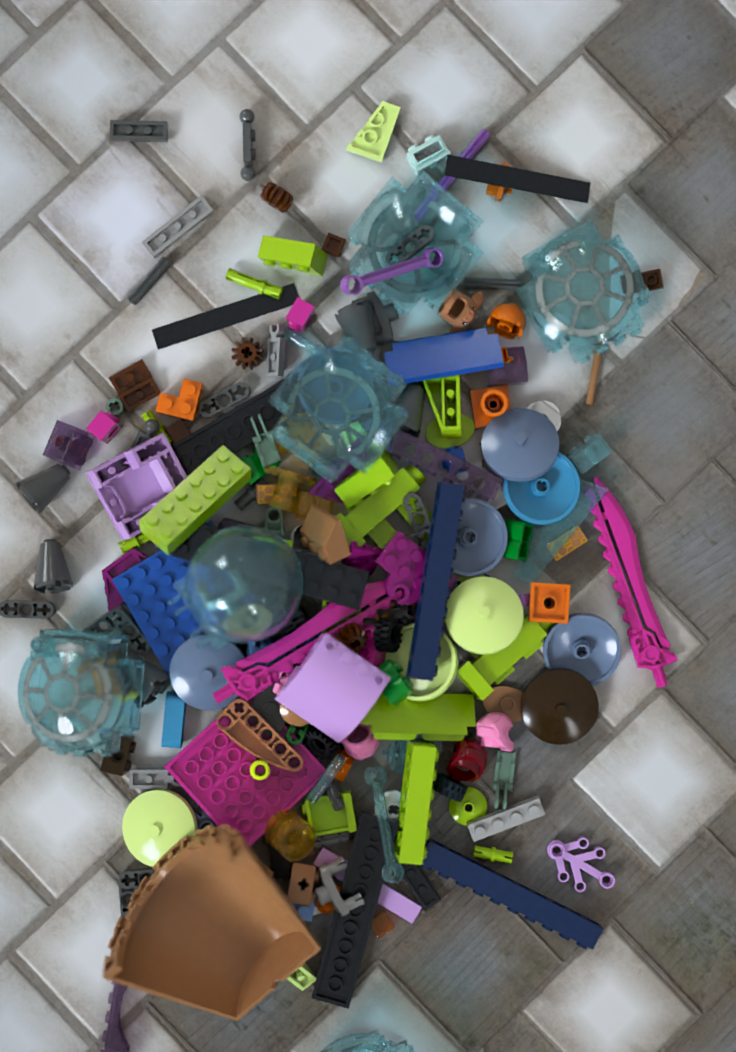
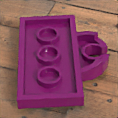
[374,530,458,605]

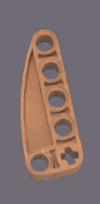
[216,698,303,772]

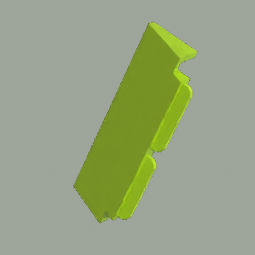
[360,692,476,741]

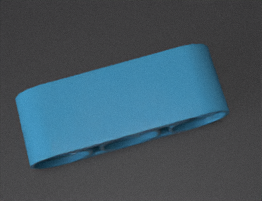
[161,691,187,748]

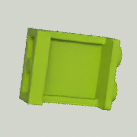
[302,790,357,839]

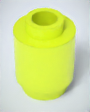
[250,760,270,780]

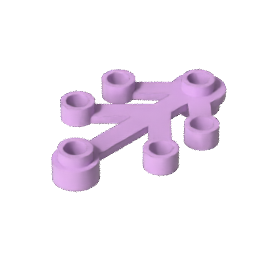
[547,836,615,892]

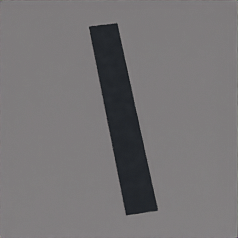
[445,154,590,203]
[152,283,299,349]

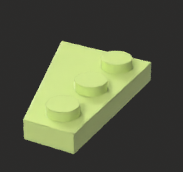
[346,101,401,163]

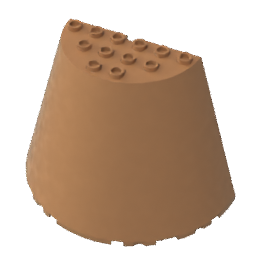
[103,824,321,1021]

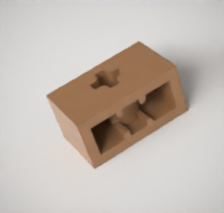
[287,862,319,906]

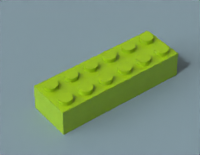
[139,445,251,556]
[394,739,439,865]

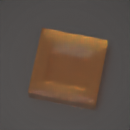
[371,910,395,939]

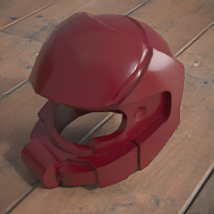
[446,739,488,782]

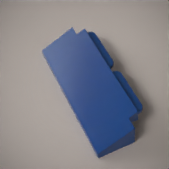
[384,328,504,386]

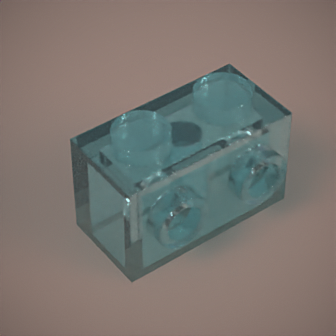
[567,433,613,476]

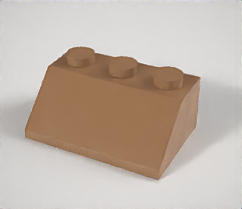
[300,504,351,564]

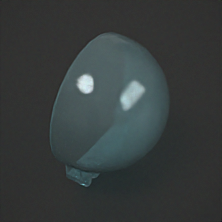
[167,525,304,650]

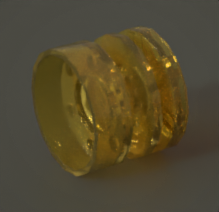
[265,809,316,862]

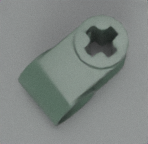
[265,506,285,539]

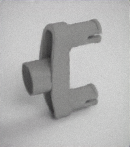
[314,857,365,917]

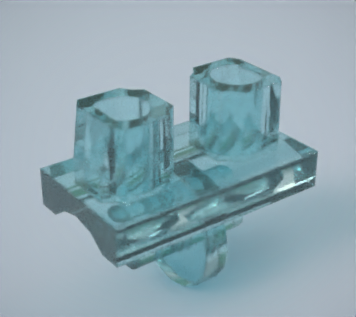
[382,740,408,774]

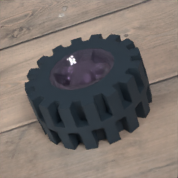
[432,772,468,802]

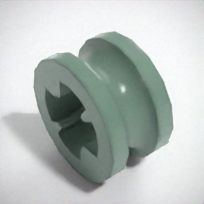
[106,398,125,416]

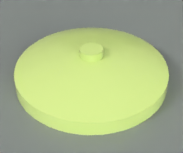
[445,577,524,654]
[385,623,458,701]
[122,789,198,867]

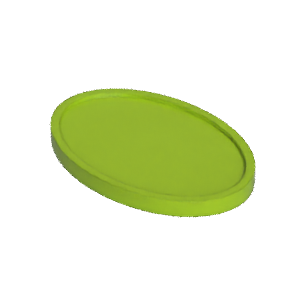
[425,414,475,449]

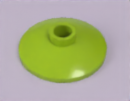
[449,787,487,826]

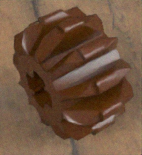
[260,182,294,212]
[231,338,264,370]
[334,622,368,654]

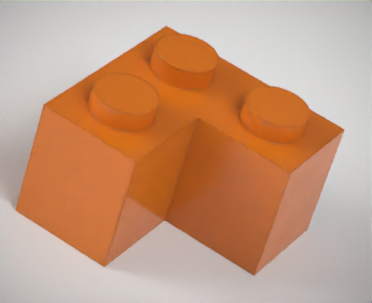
[155,379,205,423]

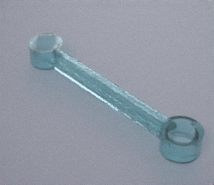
[365,766,404,883]

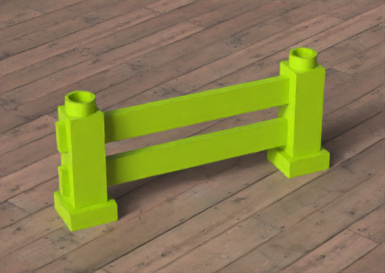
[336,463,552,701]

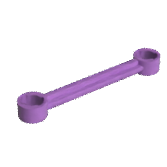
[340,248,444,295]

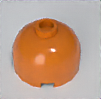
[487,303,527,339]

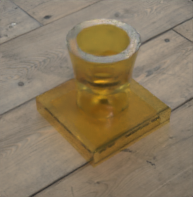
[264,465,317,512]

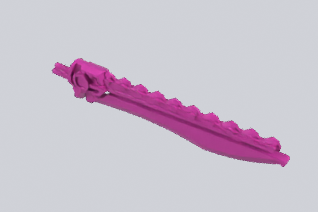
[583,477,677,688]
[212,580,404,704]

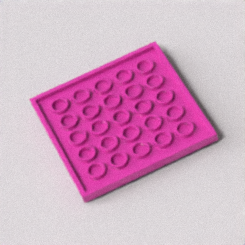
[164,696,329,846]

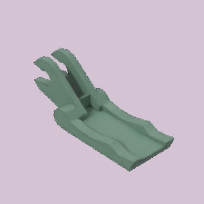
[250,413,281,467]
[493,750,516,810]

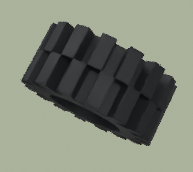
[373,617,403,653]
[304,726,341,760]

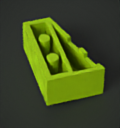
[258,235,328,277]
[422,375,462,437]
[334,448,399,508]

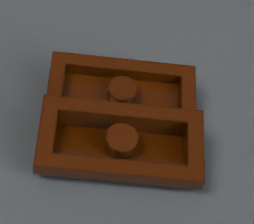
[109,359,161,412]

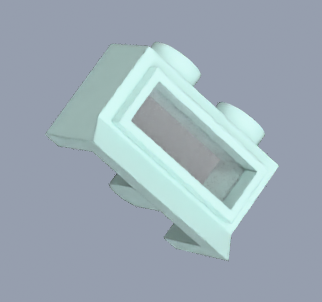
[406,135,451,177]

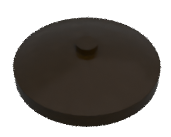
[521,668,599,745]

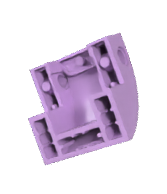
[85,433,187,540]
[274,633,391,743]

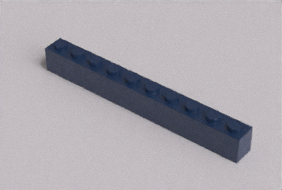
[406,482,466,681]
[421,838,603,949]

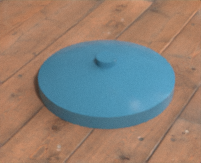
[502,452,580,525]

